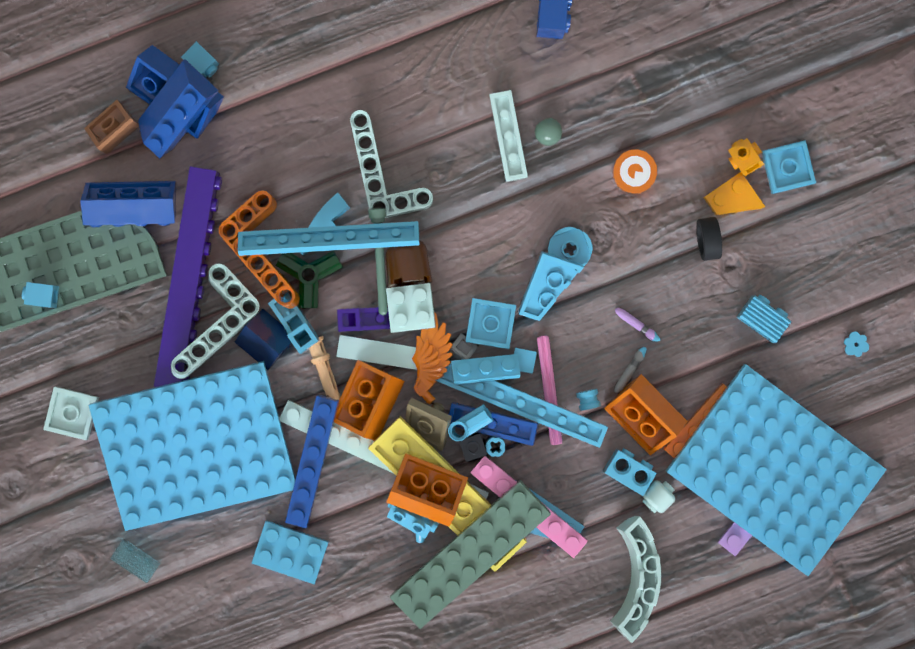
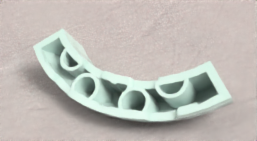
[610,516,661,643]

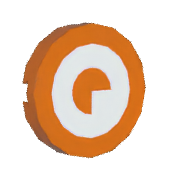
[613,149,657,194]

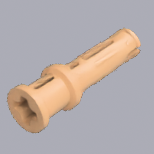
[309,336,341,400]

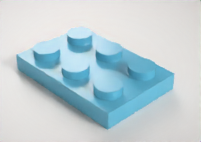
[252,520,329,584]

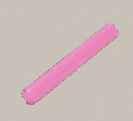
[537,336,562,445]

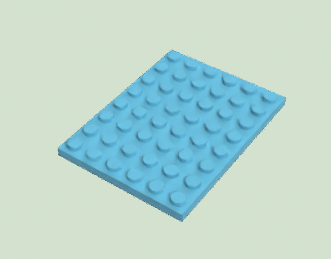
[88,361,296,531]
[666,364,887,576]

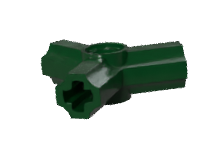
[275,250,343,308]

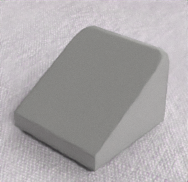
[448,333,479,361]

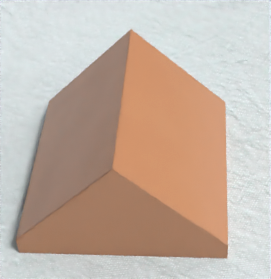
[84,100,139,154]

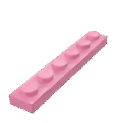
[470,456,588,558]

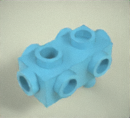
[387,504,439,543]

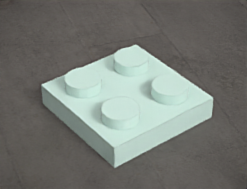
[386,283,436,333]
[43,386,99,440]

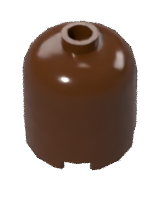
[386,240,432,288]

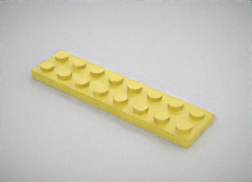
[368,416,527,572]

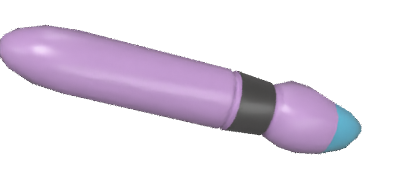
[615,308,660,342]

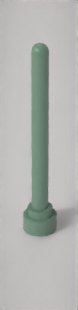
[368,208,388,315]

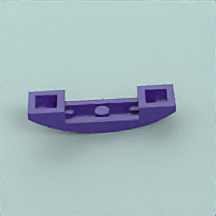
[337,307,390,332]

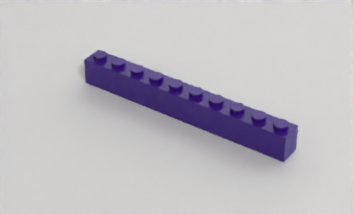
[154,166,222,387]

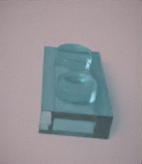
[110,539,161,583]

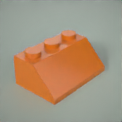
[334,360,405,441]
[604,374,688,456]
[386,453,468,527]

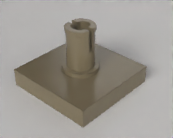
[405,398,452,451]

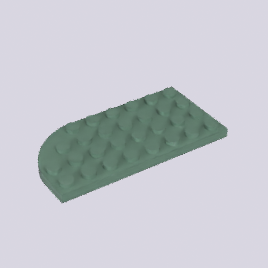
[0,211,168,333]

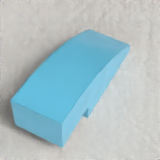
[300,193,350,256]

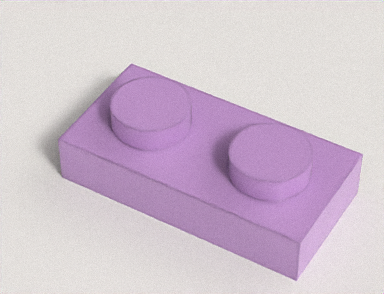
[718,522,752,556]

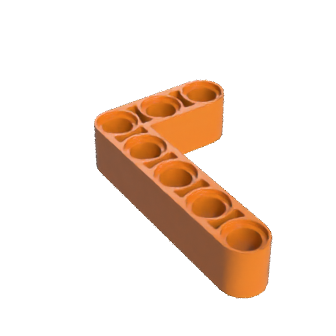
[219,191,300,309]

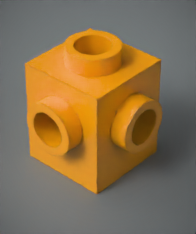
[728,138,765,177]

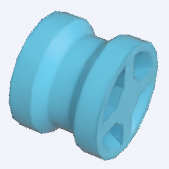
[576,389,601,411]

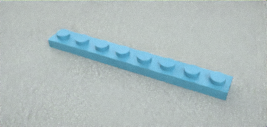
[238,221,420,256]
[436,364,608,448]

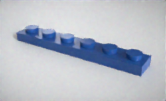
[285,395,339,528]

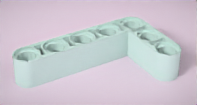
[350,110,433,218]
[171,264,259,379]

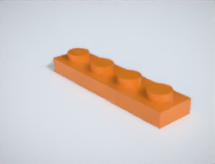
[663,383,727,459]

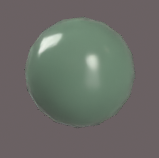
[534,118,563,146]

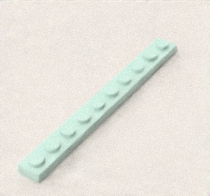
[280,400,489,499]

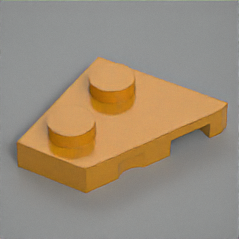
[703,172,765,215]

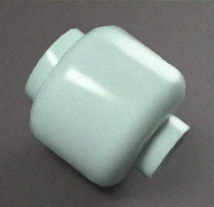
[642,480,675,514]

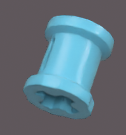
[485,436,505,457]

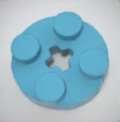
[548,227,593,266]

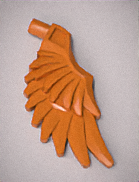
[412,312,453,405]

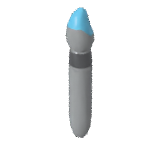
[614,347,647,393]

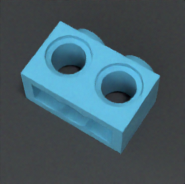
[603,448,657,496]

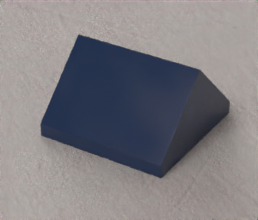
[235,309,292,371]

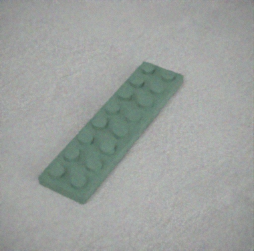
[390,480,551,629]

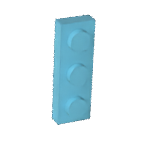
[451,354,521,385]

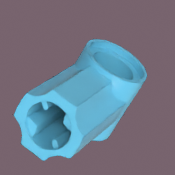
[448,404,494,441]

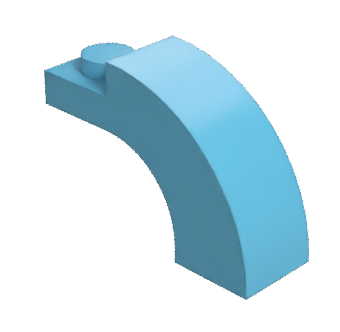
[268,292,319,354]

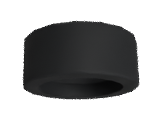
[696,217,722,261]

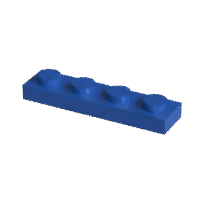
[449,402,539,446]

